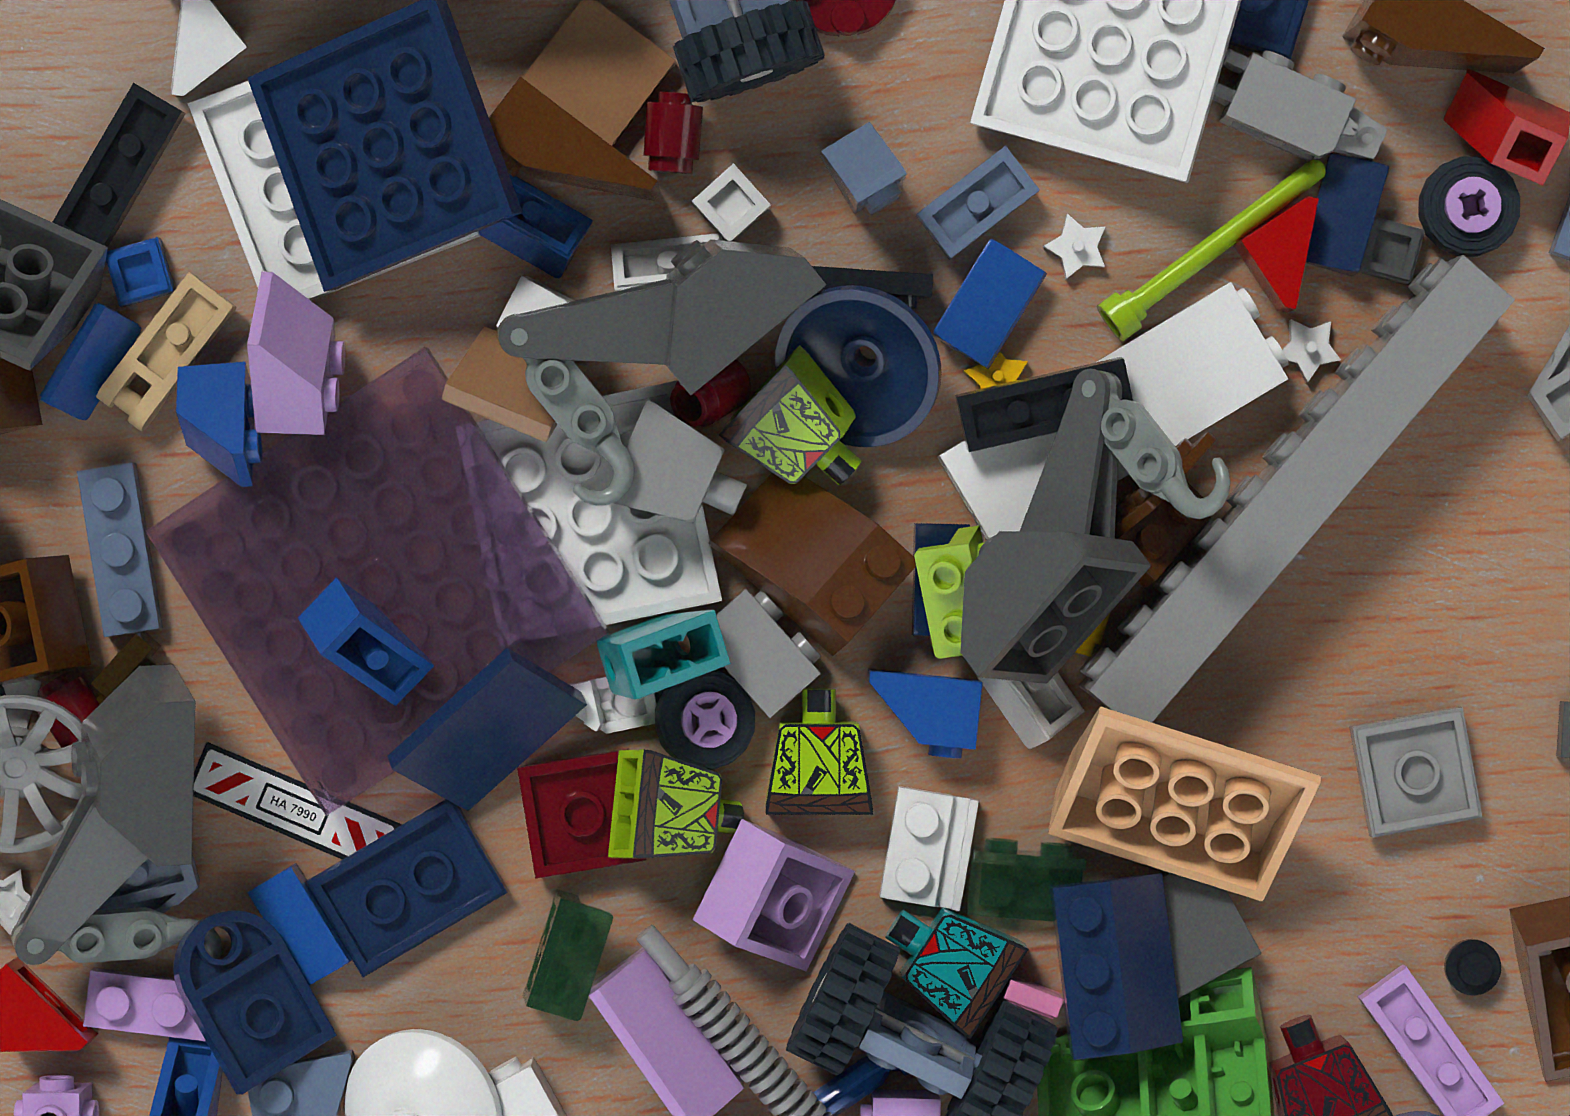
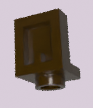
[91,631,161,704]

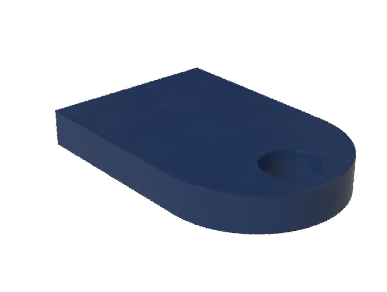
[173,910,337,1095]

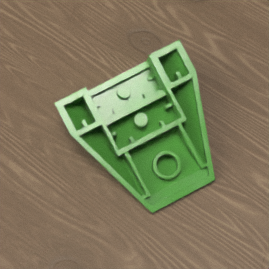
[1037,967,1275,1116]

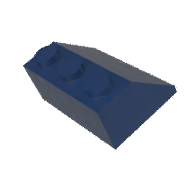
[1050,873,1183,1060]

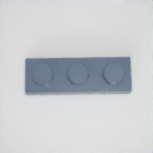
[77,462,163,637]

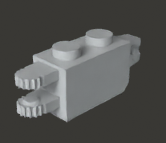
[1212,49,1387,161]

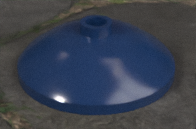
[775,285,942,447]

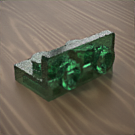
[966,838,1087,922]
[523,889,613,1021]

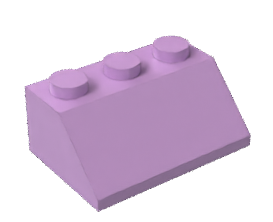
[589,947,744,1116]

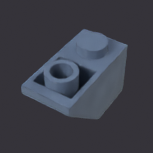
[820,122,907,215]

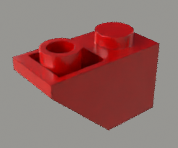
[1443,69,1570,186]

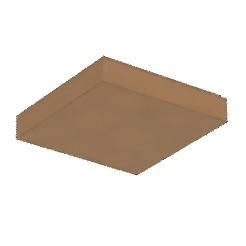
[522,0,676,146]
[442,326,587,442]

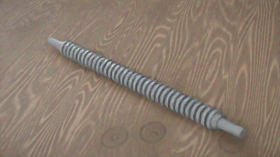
[636,925,833,1116]

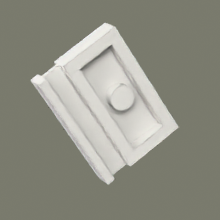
[879,786,979,911]

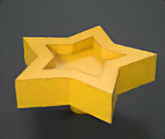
[963,352,1028,389]

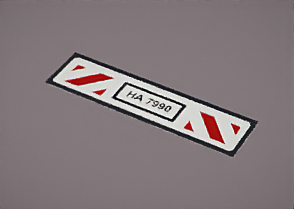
[193,742,402,859]

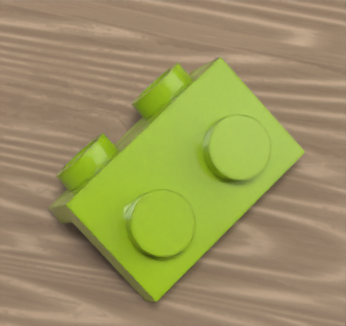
[914,525,985,658]

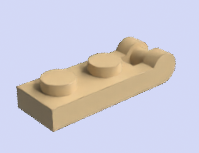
[96,272,237,432]

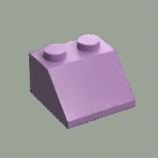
[247,272,346,435]
[693,819,855,971]

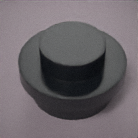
[1444,939,1501,996]

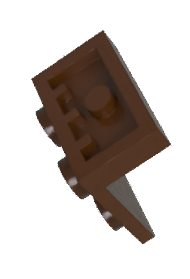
[1115,431,1216,589]

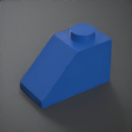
[298,577,434,706]
[867,668,983,758]
[149,1037,223,1116]

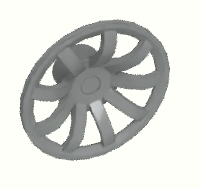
[0,695,83,854]

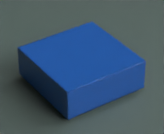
[106,237,175,308]

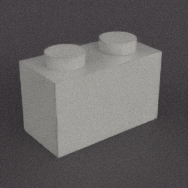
[716,588,821,718]

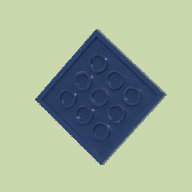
[247,0,523,292]

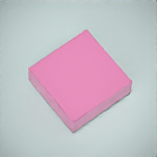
[1001,975,1064,1019]

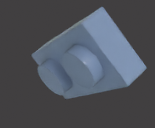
[916,145,1040,260]

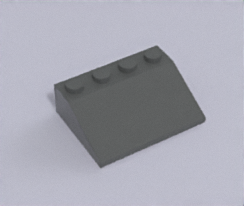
[0,199,108,371]

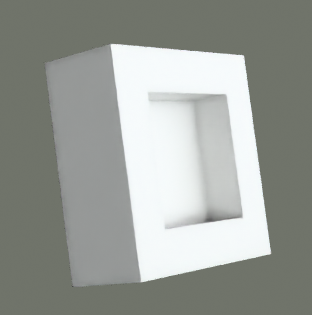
[692,163,771,242]

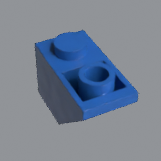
[176,362,263,487]

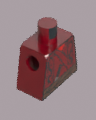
[1270,1015,1393,1116]

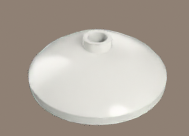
[344,1029,502,1116]

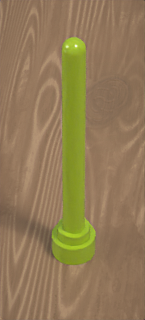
[1097,160,1326,341]

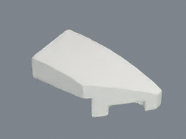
[570,676,659,734]

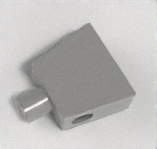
[609,400,747,523]

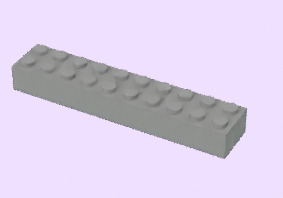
[1078,255,1515,723]

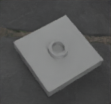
[1349,706,1483,838]

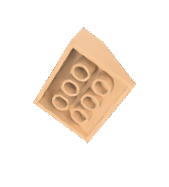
[1048,706,1321,902]

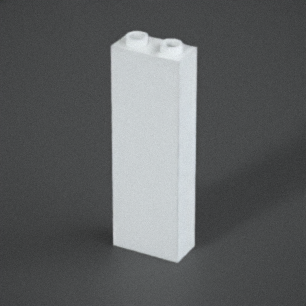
[937,282,1289,540]

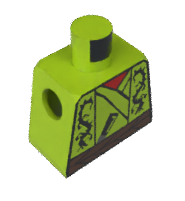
[719,345,862,486]
[765,688,873,815]
[608,749,744,858]

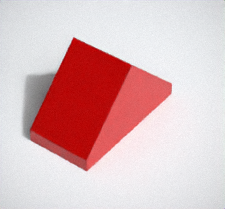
[1234,196,1319,313]
[0,957,98,1052]

